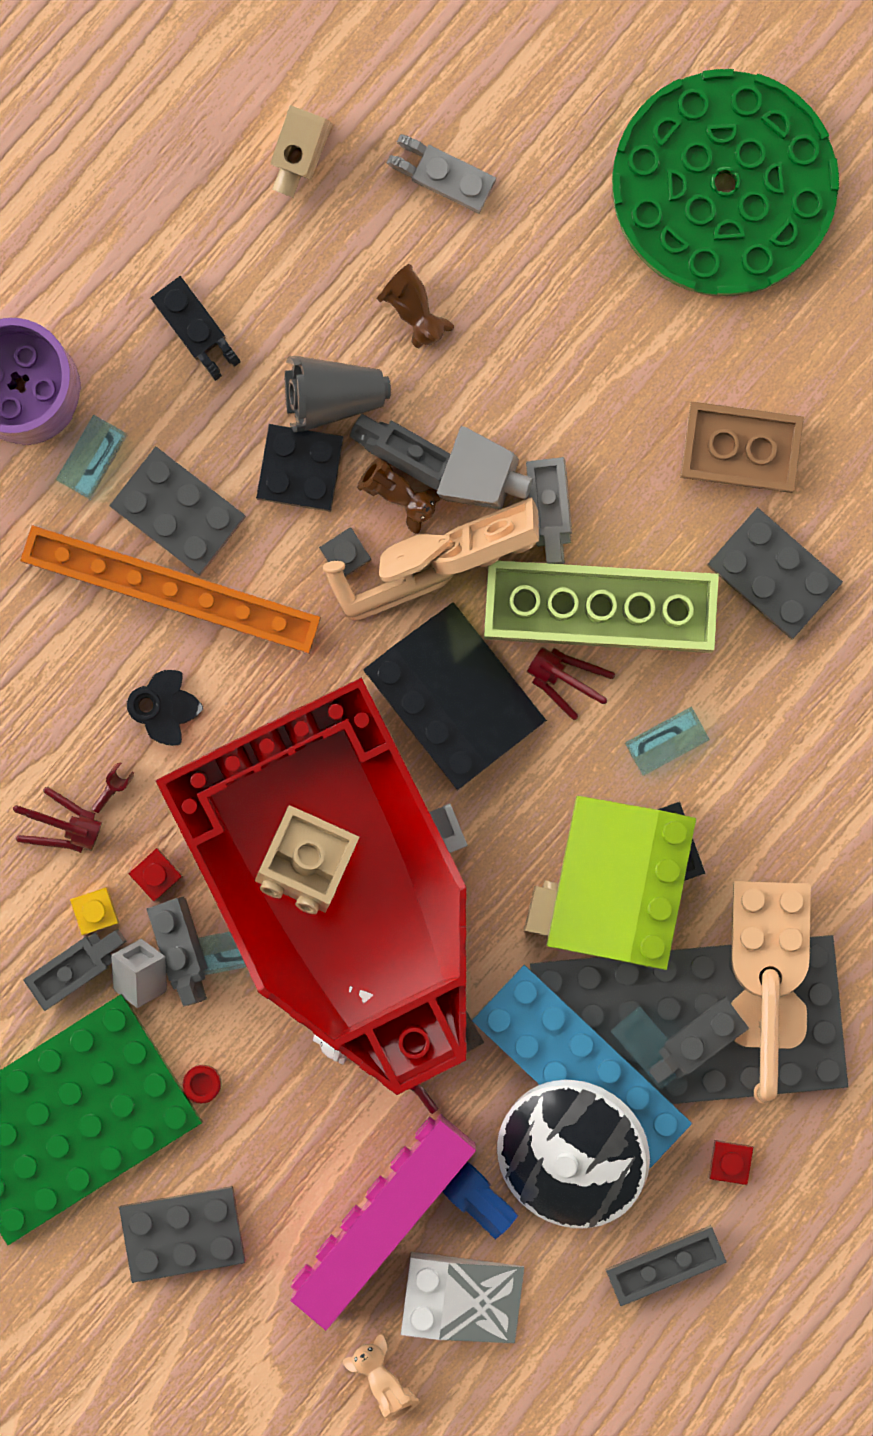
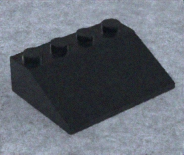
[363,602,547,791]

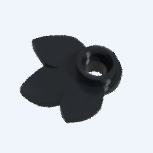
[127,670,203,746]

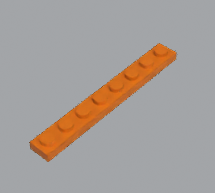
[20,525,321,654]

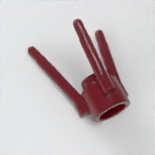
[527,647,615,720]
[13,787,102,853]

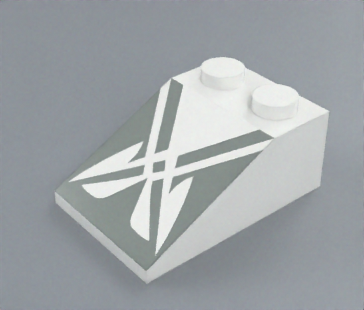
[401,1252,524,1343]

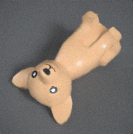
[343,1335,420,1422]

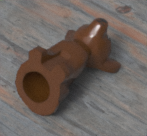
[376,264,454,349]
[357,458,441,534]

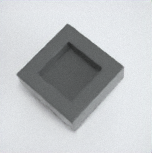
[319,527,371,577]

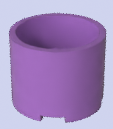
[0,318,81,445]

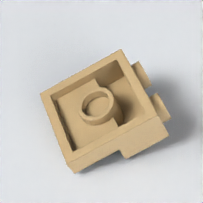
[255,805,359,914]

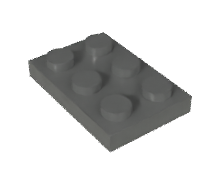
[109,446,246,576]
[707,507,843,640]
[119,1186,246,1283]

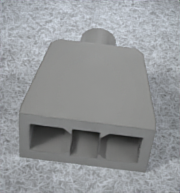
[437,426,533,509]

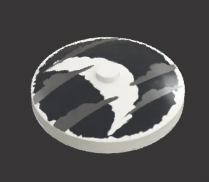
[497,1080,650,1228]

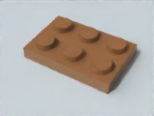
[680,401,804,493]

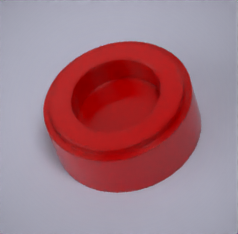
[183,1064,222,1104]

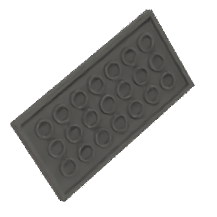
[530,935,848,1104]

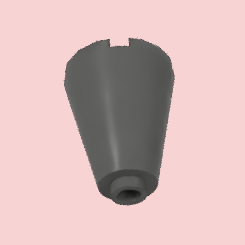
[284,356,391,432]

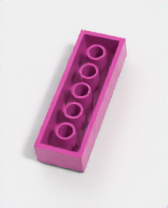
[290,1113,476,1331]

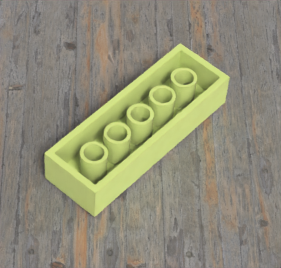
[484,560,719,653]

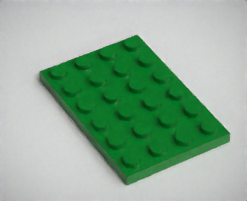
[0,994,203,1246]

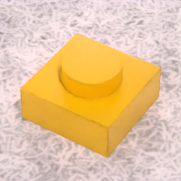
[70,887,119,935]

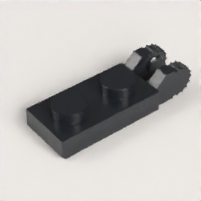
[150,276,241,381]

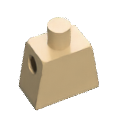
[270,105,333,198]

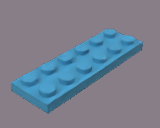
[472,965,692,1169]

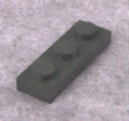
[605,1225,727,1306]

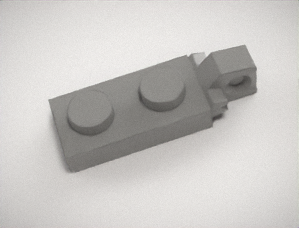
[526,457,572,564]

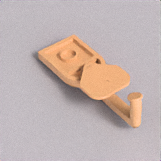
[323,497,539,620]
[731,881,811,1104]

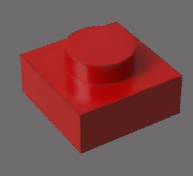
[128,848,183,902]
[709,1140,754,1185]

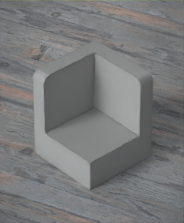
[429,804,468,853]
[111,939,167,1008]

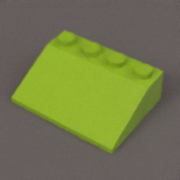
[547,796,696,970]

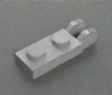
[386,134,496,214]

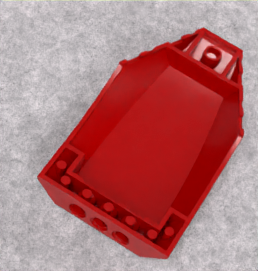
[155,677,466,1095]

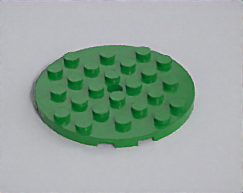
[612,69,839,296]

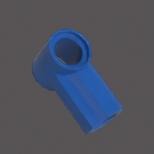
[442,1161,518,1240]

